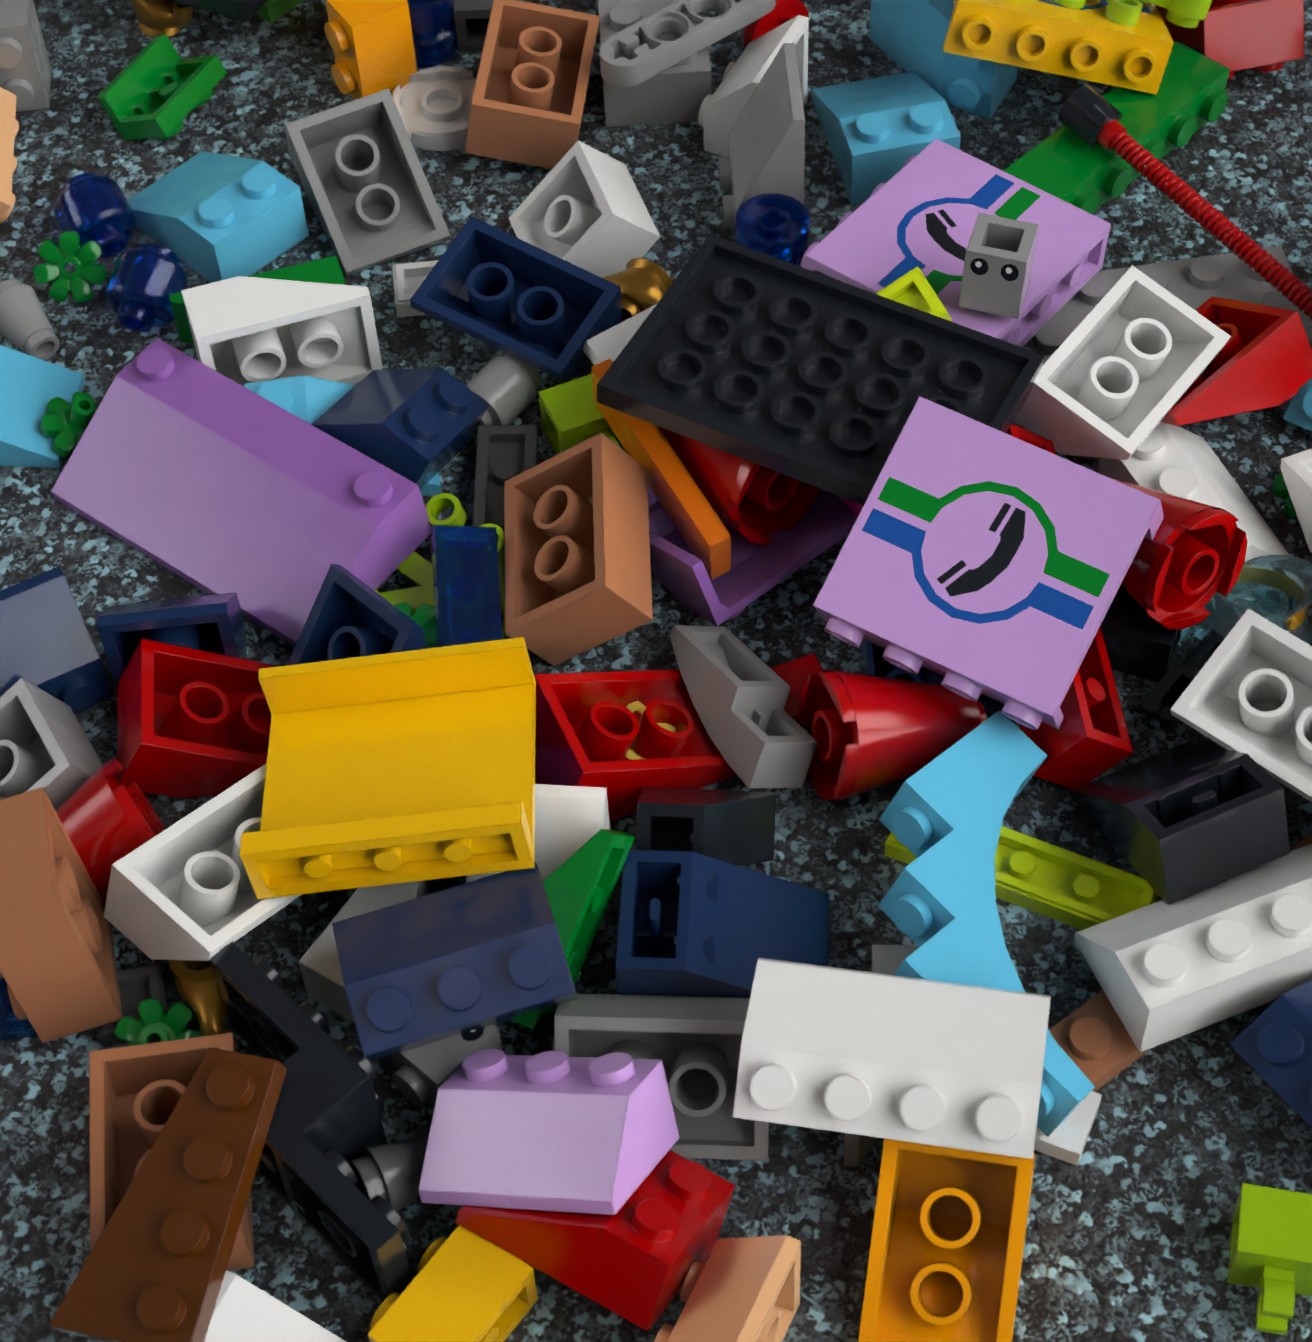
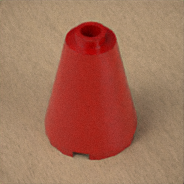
[658,426,820,545]
[1106,476,1248,630]
[798,670,987,801]
[56,758,166,903]

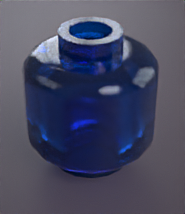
[54,173,137,258]
[105,243,188,332]

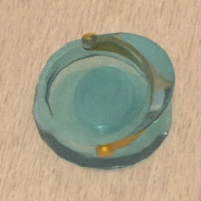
[1204,555,1312,644]

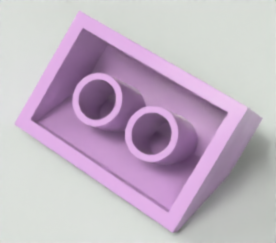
[418,1049,680,1215]

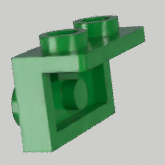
[98,35,227,141]

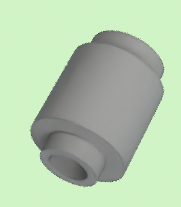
[466,353,540,435]

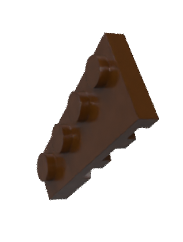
[48,1047,287,1342]

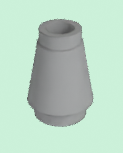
[0,279,60,360]

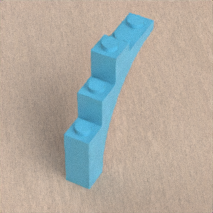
[878,710,1095,1137]

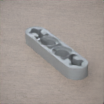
[599,0,776,88]

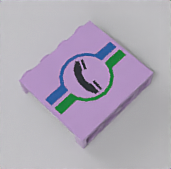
[800,139,1111,347]
[813,396,1164,730]

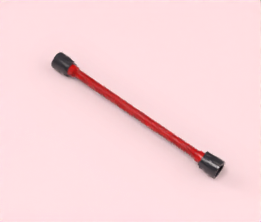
[1058,85,1312,320]

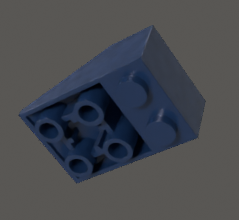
[615,850,830,998]

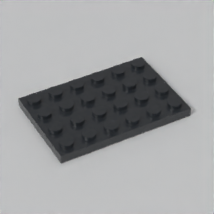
[597,234,1045,505]

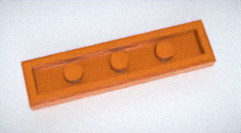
[591,359,731,580]

